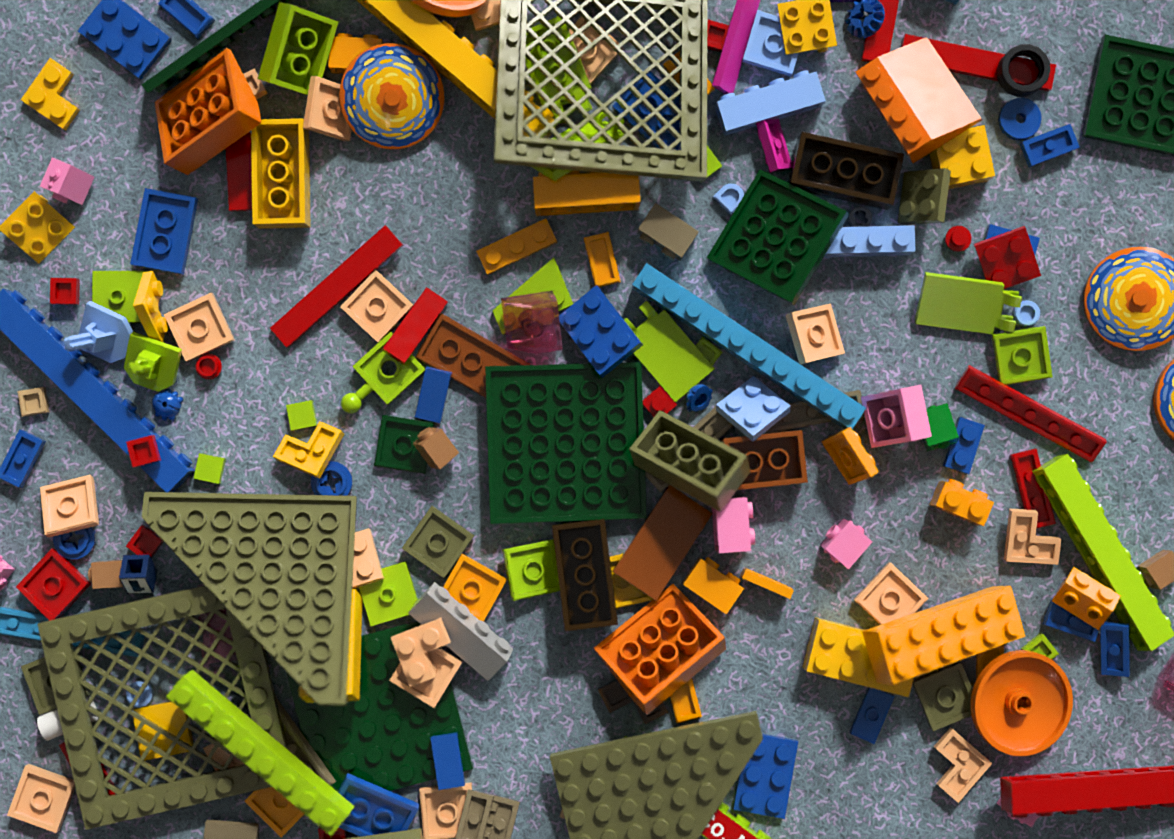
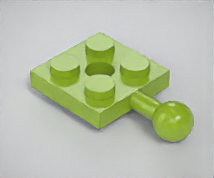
[341,332,425,414]

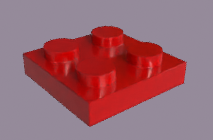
[973,226,1041,289]
[16,548,91,620]

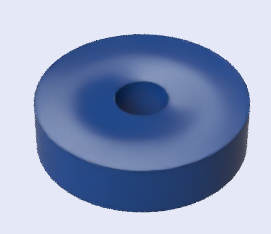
[998,98,1042,140]

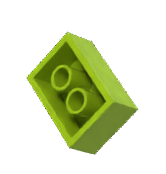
[258,2,338,95]

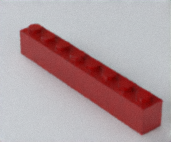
[1000,765,1174,818]

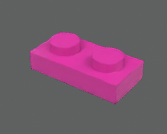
[756,119,792,173]

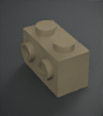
[637,203,699,261]

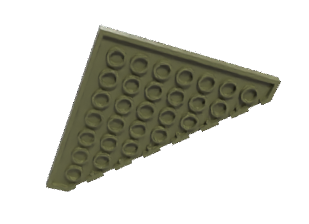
[142,492,357,706]
[550,710,763,839]

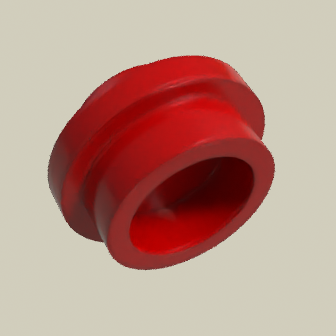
[945,226,972,252]
[196,354,222,380]

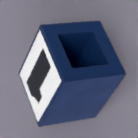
[119,555,157,594]

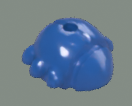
[685,384,713,412]
[152,389,183,421]

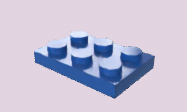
[78,0,172,80]
[612,72,679,150]
[130,188,198,275]
[556,285,643,378]
[733,734,799,819]
[338,773,419,837]

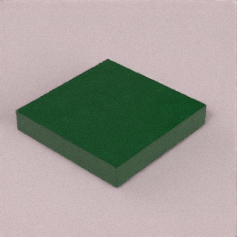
[374,415,434,474]

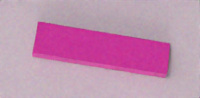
[712,0,760,95]

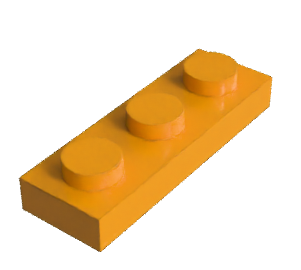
[476,218,557,275]

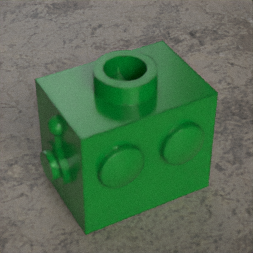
[919,403,959,452]

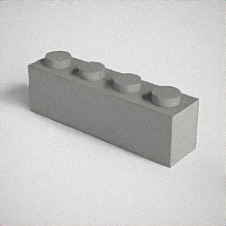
[408,582,513,681]

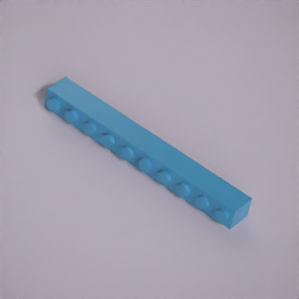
[632,263,866,429]

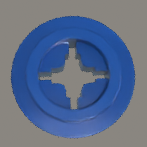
[844,0,885,38]
[311,461,352,496]
[53,527,96,559]

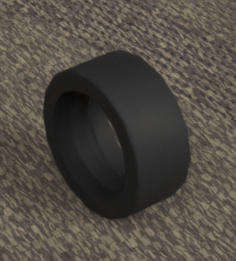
[997,44,1050,97]

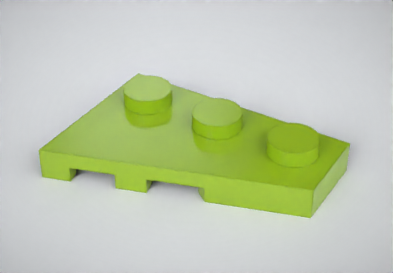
[492,257,573,335]

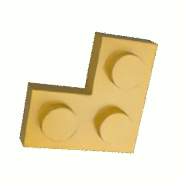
[21,58,80,131]
[133,271,168,342]
[273,421,344,479]

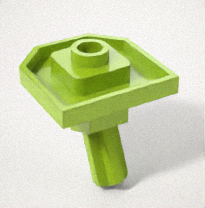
[124,332,182,392]

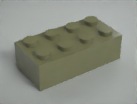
[629,410,750,512]

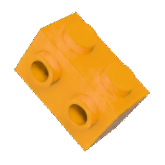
[929,479,994,526]
[1052,567,1121,630]

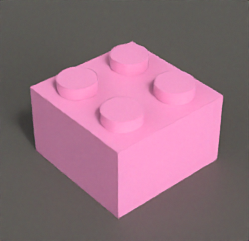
[861,385,932,448]
[712,497,755,553]

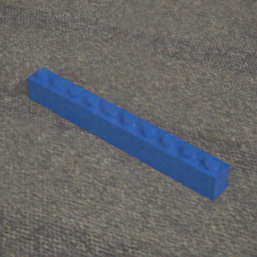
[0,289,195,492]

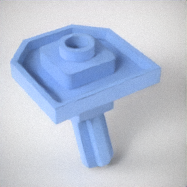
[63,301,133,363]

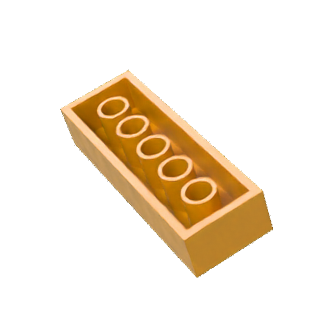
[862,586,1025,684]

